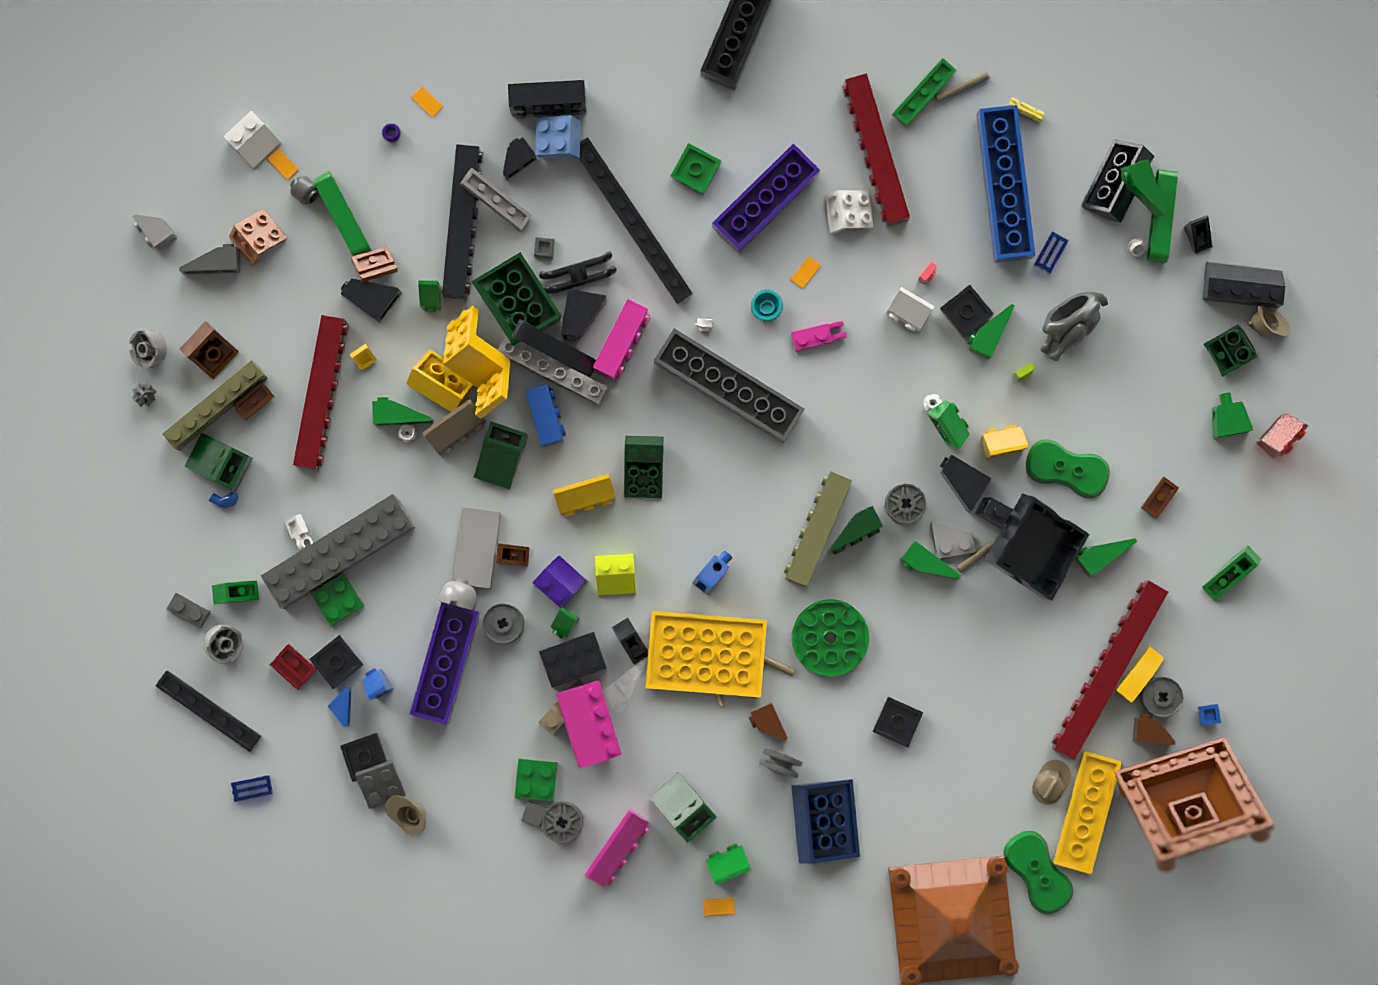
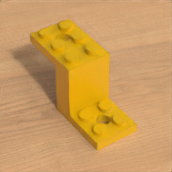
[443,306,511,419]

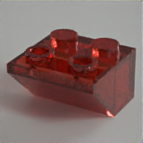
[1256,413,1308,458]

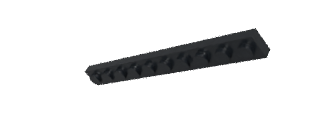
[579,137,693,305]

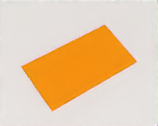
[411,86,443,118]
[267,148,299,180]
[790,256,821,289]
[703,897,735,916]

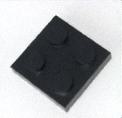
[940,285,994,338]
[309,635,364,689]
[872,696,924,748]
[340,732,387,782]

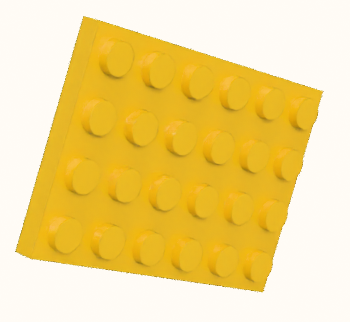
[645,611,767,697]

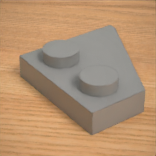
[931,522,976,559]

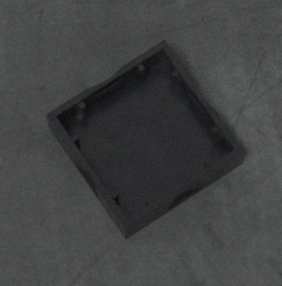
[984,493,1090,601]

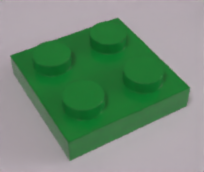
[670,143,722,195]
[311,573,364,626]
[514,758,557,801]

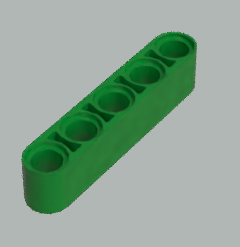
[1147,169,1178,263]
[313,171,372,256]

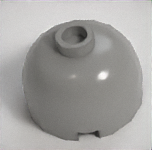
[129,330,167,368]
[437,578,477,611]
[203,624,244,664]

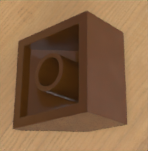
[180,321,239,379]

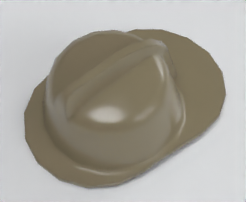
[1249,305,1290,337]
[1032,760,1071,804]
[385,796,426,835]

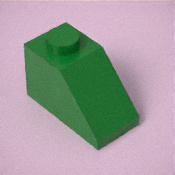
[418,280,442,313]
[212,580,259,605]
[550,607,580,639]

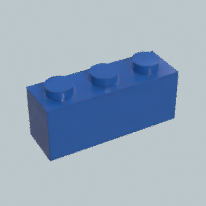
[525,384,566,447]

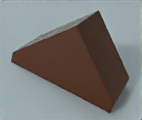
[496,543,529,566]

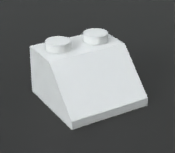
[223,111,281,168]
[886,287,934,332]

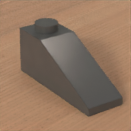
[179,244,240,274]

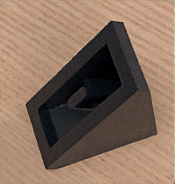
[1184,215,1213,254]

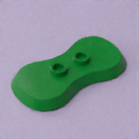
[1026,439,1110,498]
[1004,831,1073,914]

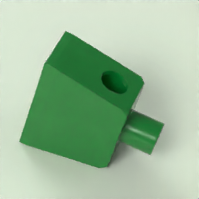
[1212,392,1253,439]

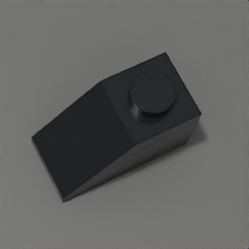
[503,137,537,181]
[611,618,648,665]

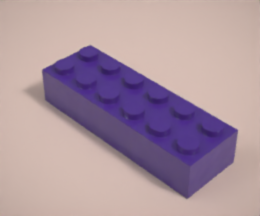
[712,143,820,254]
[409,602,481,725]

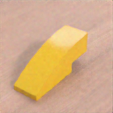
[1114,646,1164,703]

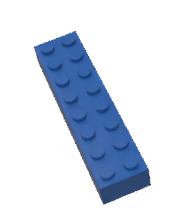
[976,105,1035,263]

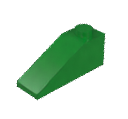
[1121,159,1167,216]
[967,304,1015,359]
[372,397,433,426]
[1075,538,1137,577]
[900,541,961,580]
[1202,545,1261,601]

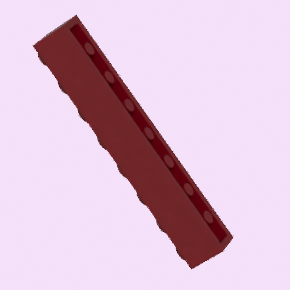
[842,73,910,227]
[293,315,349,471]

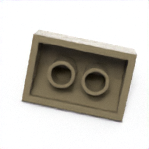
[422,399,486,455]

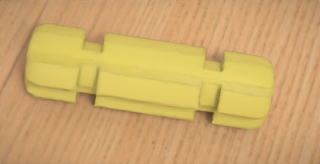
[1008,98,1044,123]

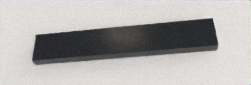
[155,670,262,752]

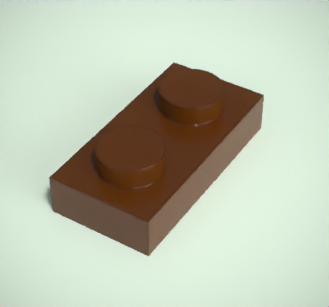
[232,381,275,421]
[1140,477,1179,519]

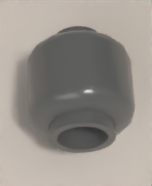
[290,176,319,204]

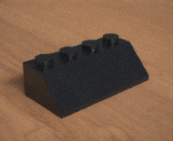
[1081,139,1154,223]
[1202,262,1285,309]

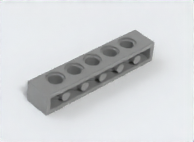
[497,335,608,406]

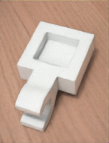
[285,514,313,550]

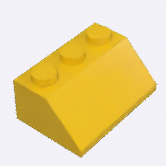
[406,349,474,412]
[553,474,616,517]

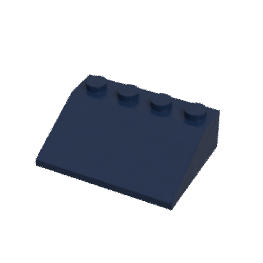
[791,779,860,864]

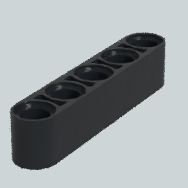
[511,319,596,378]

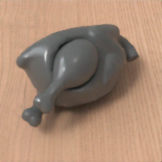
[1041,292,1108,361]

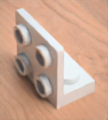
[825,190,873,233]

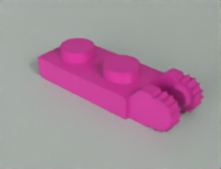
[791,321,847,352]

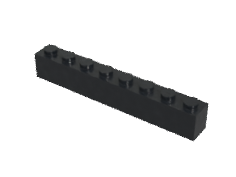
[442,144,483,299]

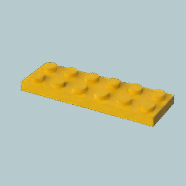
[1053,751,1122,874]

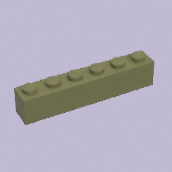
[162,360,268,451]
[784,472,852,587]

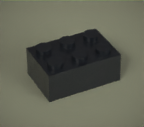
[539,632,607,688]

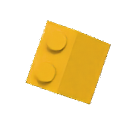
[981,425,1029,459]

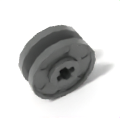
[884,483,926,524]
[483,603,525,644]
[1140,676,1184,717]
[759,748,803,778]
[542,801,583,843]

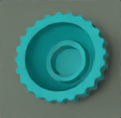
[751,289,783,322]

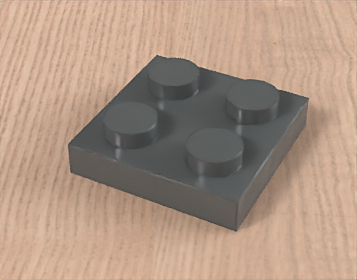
[356,760,406,809]

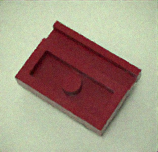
[269,644,317,690]

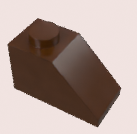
[749,703,788,740]
[1133,714,1175,745]

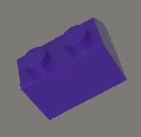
[532,555,587,609]

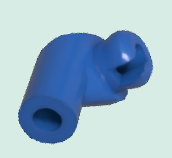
[209,492,239,509]

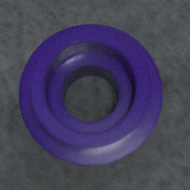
[382,123,401,143]

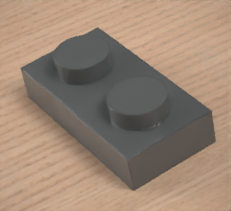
[166,593,211,628]

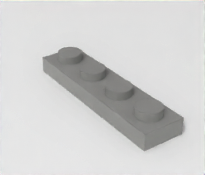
[460,168,532,231]

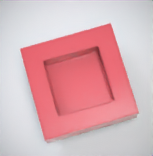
[918,262,937,284]

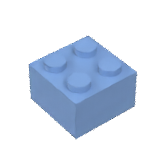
[535,115,581,160]

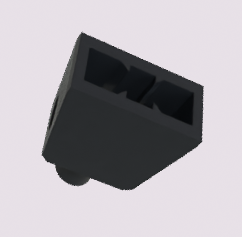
[974,497,1013,529]

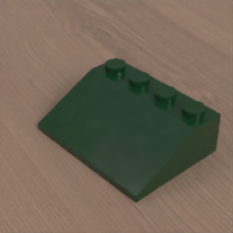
[472,252,562,346]

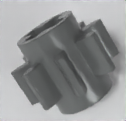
[131,382,157,407]

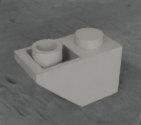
[132,214,177,250]

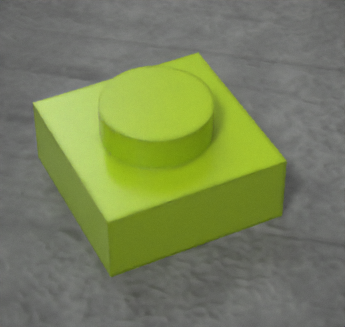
[1013,362,1036,381]

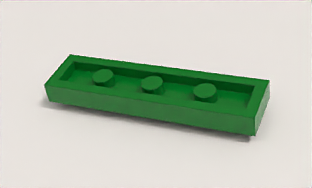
[892,58,957,127]

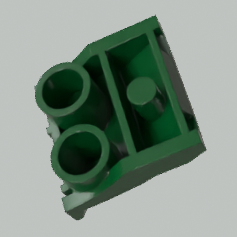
[1203,324,1258,377]

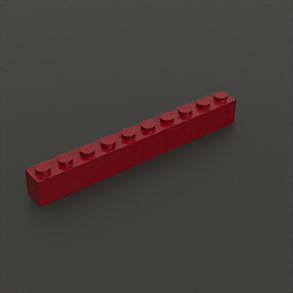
[1051,580,1168,760]

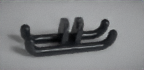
[539,252,617,294]

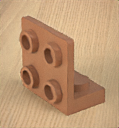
[229,209,286,265]

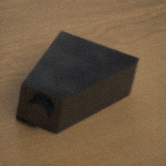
[340,278,402,323]
[561,289,607,342]
[940,455,991,512]

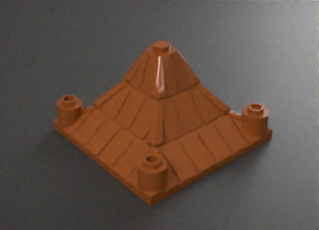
[1115,737,1274,872]
[888,855,1019,985]

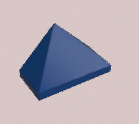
[328,688,352,727]

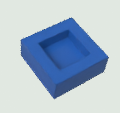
[1197,704,1221,726]

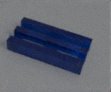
[1033,231,1069,274]
[231,775,273,802]

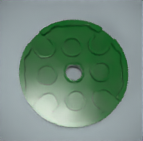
[792,599,869,676]

